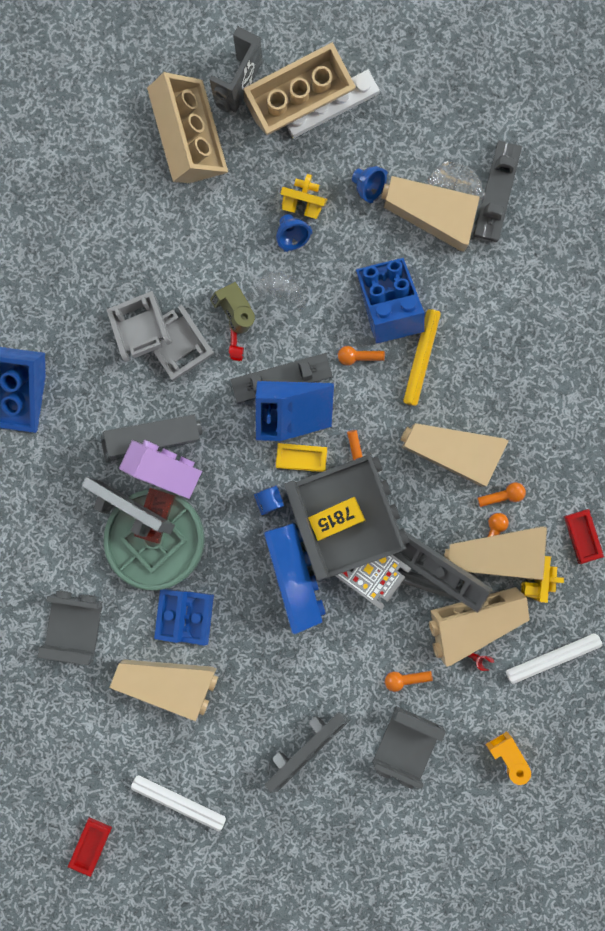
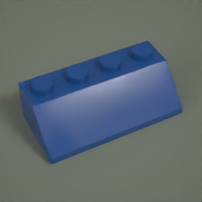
[264,523,326,634]

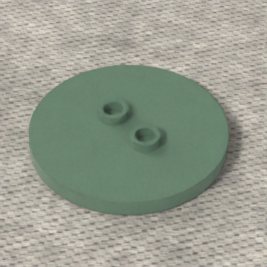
[104,489,205,590]

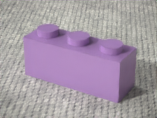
[119,440,202,499]

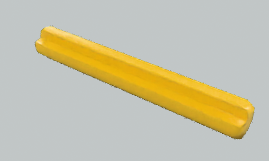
[403,309,441,406]

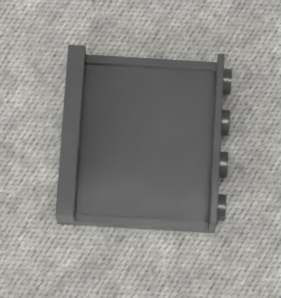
[284,451,410,581]

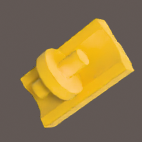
[280,174,327,219]
[521,556,564,603]

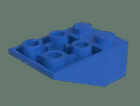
[356,258,425,344]
[256,381,334,441]

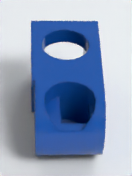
[254,485,285,515]

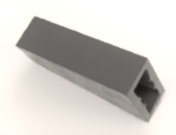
[100,414,202,462]

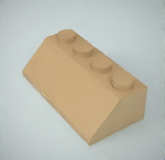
[243,42,356,135]
[147,72,228,183]

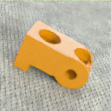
[485,732,531,785]

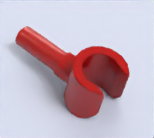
[229,328,244,361]
[468,653,494,671]

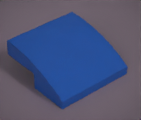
[154,589,214,646]

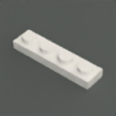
[286,70,380,138]

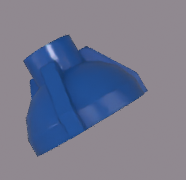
[352,166,388,204]
[276,214,313,252]

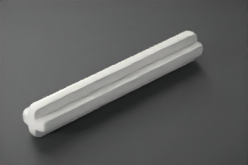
[506,634,602,684]
[131,775,226,831]

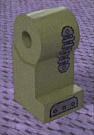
[210,282,255,334]

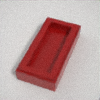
[563,509,604,564]
[68,817,112,877]

